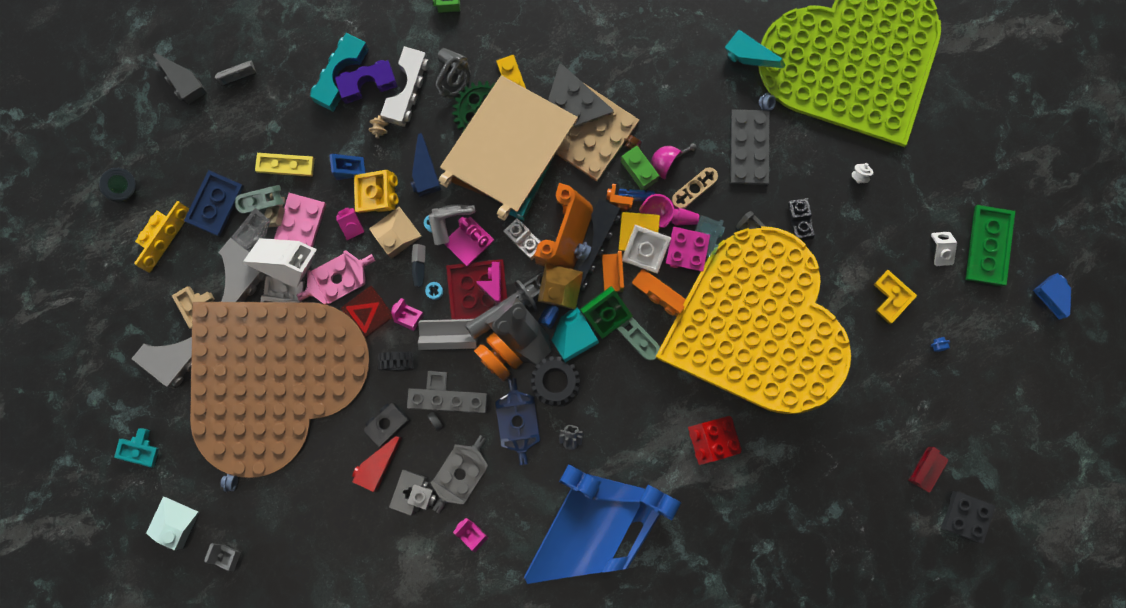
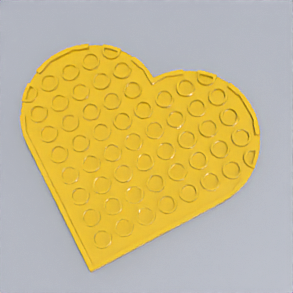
[656,227,851,414]

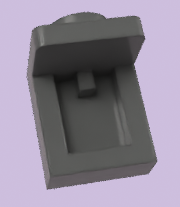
[204,543,241,571]

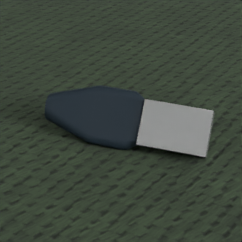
[411,244,426,287]

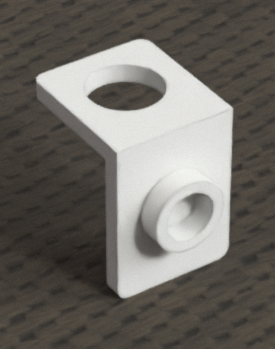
[931,232,957,266]

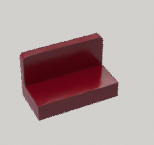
[908,447,948,492]

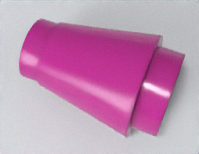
[670,207,699,226]

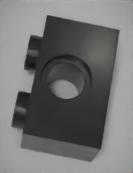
[364,403,411,447]

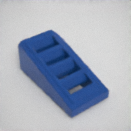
[538,306,559,329]

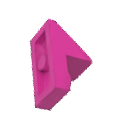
[476,262,501,303]

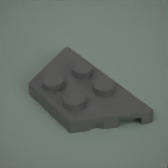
[548,63,614,128]

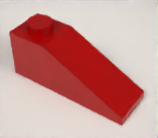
[352,436,402,492]

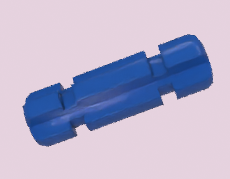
[618,189,655,201]

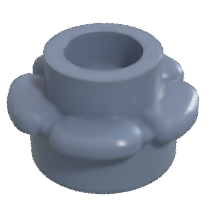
[759,93,776,110]
[574,242,591,260]
[221,474,238,492]

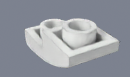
[504,218,541,260]

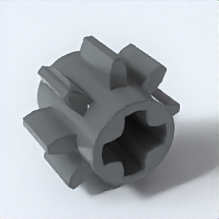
[559,425,583,450]

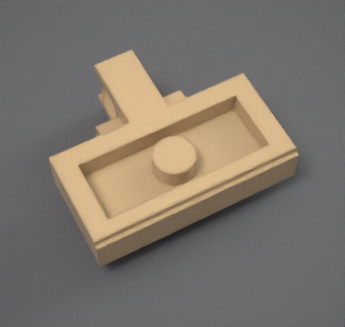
[172,286,215,329]

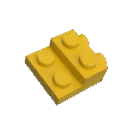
[354,170,399,213]

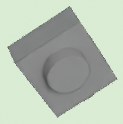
[408,485,436,510]

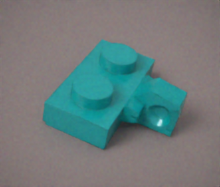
[114,428,159,468]

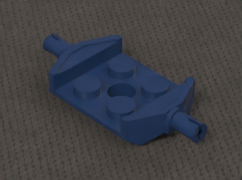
[495,378,540,465]

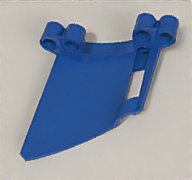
[524,464,681,584]

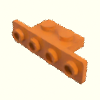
[632,269,686,317]

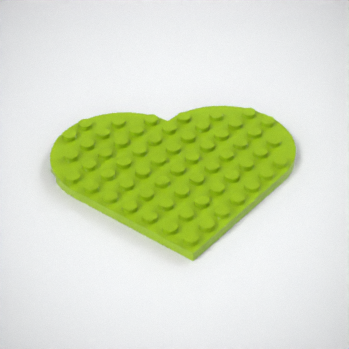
[758,0,941,147]

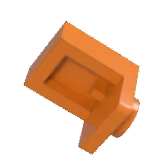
[606,184,633,211]

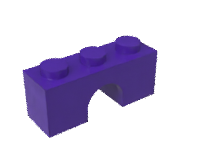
[335,60,398,104]

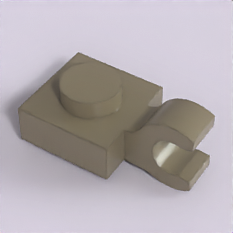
[262,193,285,227]

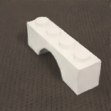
[381,46,429,127]

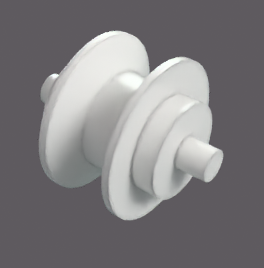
[852,163,873,184]

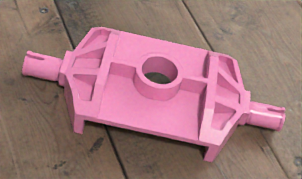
[296,250,375,305]

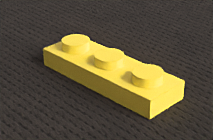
[255,153,315,177]

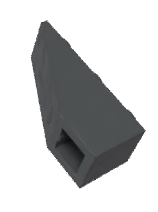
[153,53,207,104]

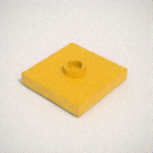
[619,212,660,250]

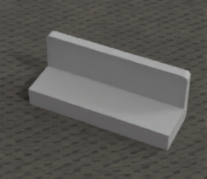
[418,319,478,350]

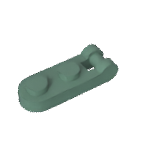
[235,185,285,213]
[616,317,660,361]

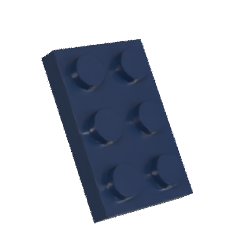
[184,170,244,237]

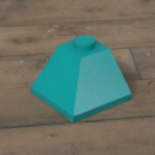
[552,307,599,362]

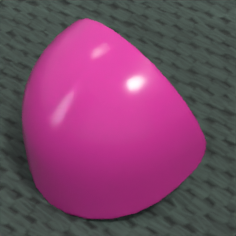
[651,146,682,179]
[639,194,674,228]

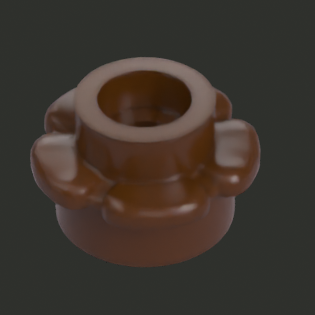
[624,135,642,150]

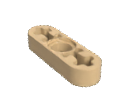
[672,168,718,209]

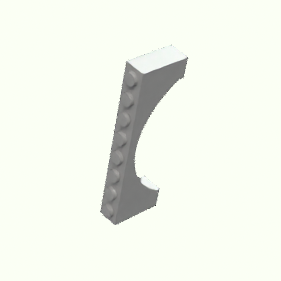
[132,238,268,388]

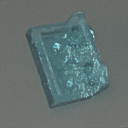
[695,215,725,259]

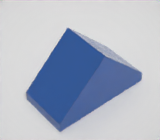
[330,154,365,180]

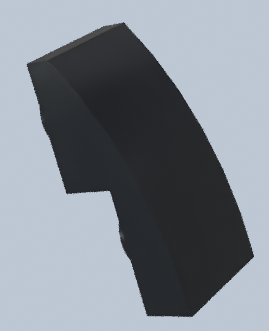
[788,198,815,240]

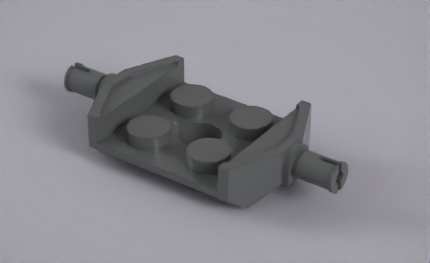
[431,435,489,514]

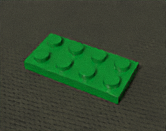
[966,205,1015,286]

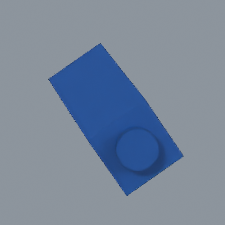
[1033,273,1071,320]

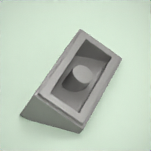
[215,61,256,85]

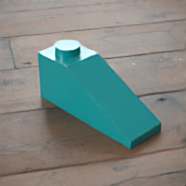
[725,30,786,68]

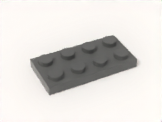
[730,109,769,185]

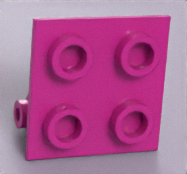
[445,217,495,266]
[666,227,710,271]

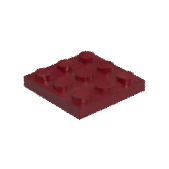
[446,259,507,320]

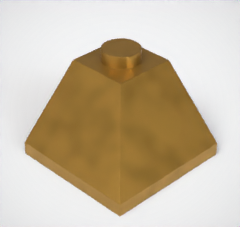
[538,263,583,310]

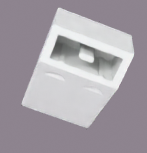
[243,238,317,288]

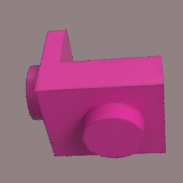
[336,208,364,240]
[391,298,424,331]
[453,518,488,552]

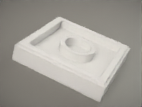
[622,225,671,274]

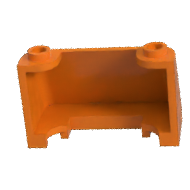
[534,183,593,269]

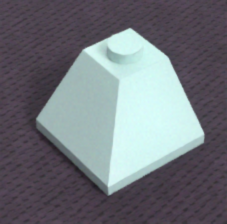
[146,497,199,550]

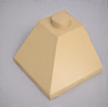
[369,207,422,259]

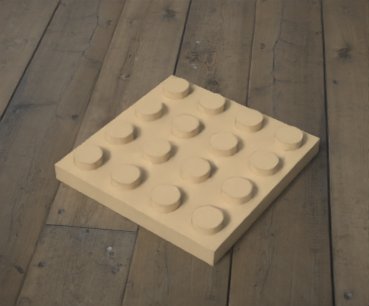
[556,84,639,181]

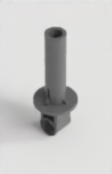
[465,272,544,340]

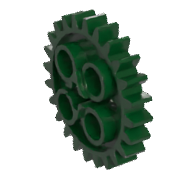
[452,81,495,133]

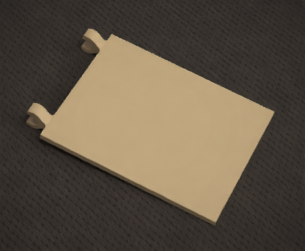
[439,75,578,221]

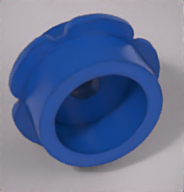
[931,337,950,352]

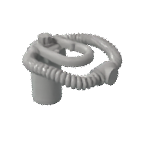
[429,204,476,245]

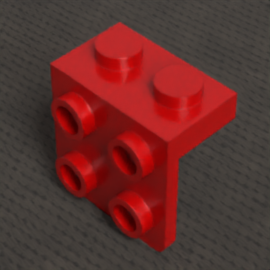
[688,416,742,465]

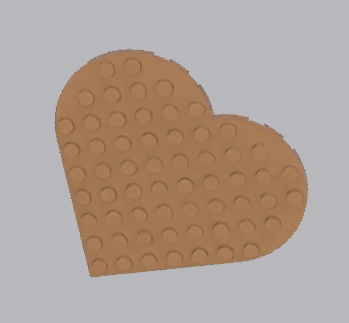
[190,302,370,478]

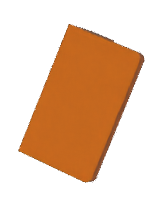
[602,251,624,292]

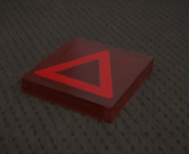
[341,286,393,338]

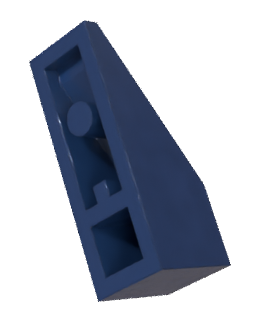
[411,133,442,197]

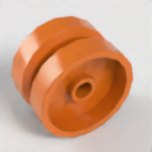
[474,332,523,382]

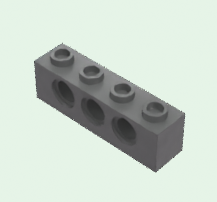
[407,388,488,414]

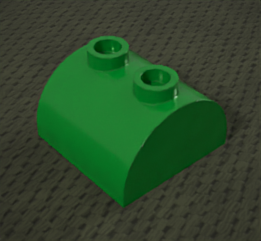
[580,286,633,339]

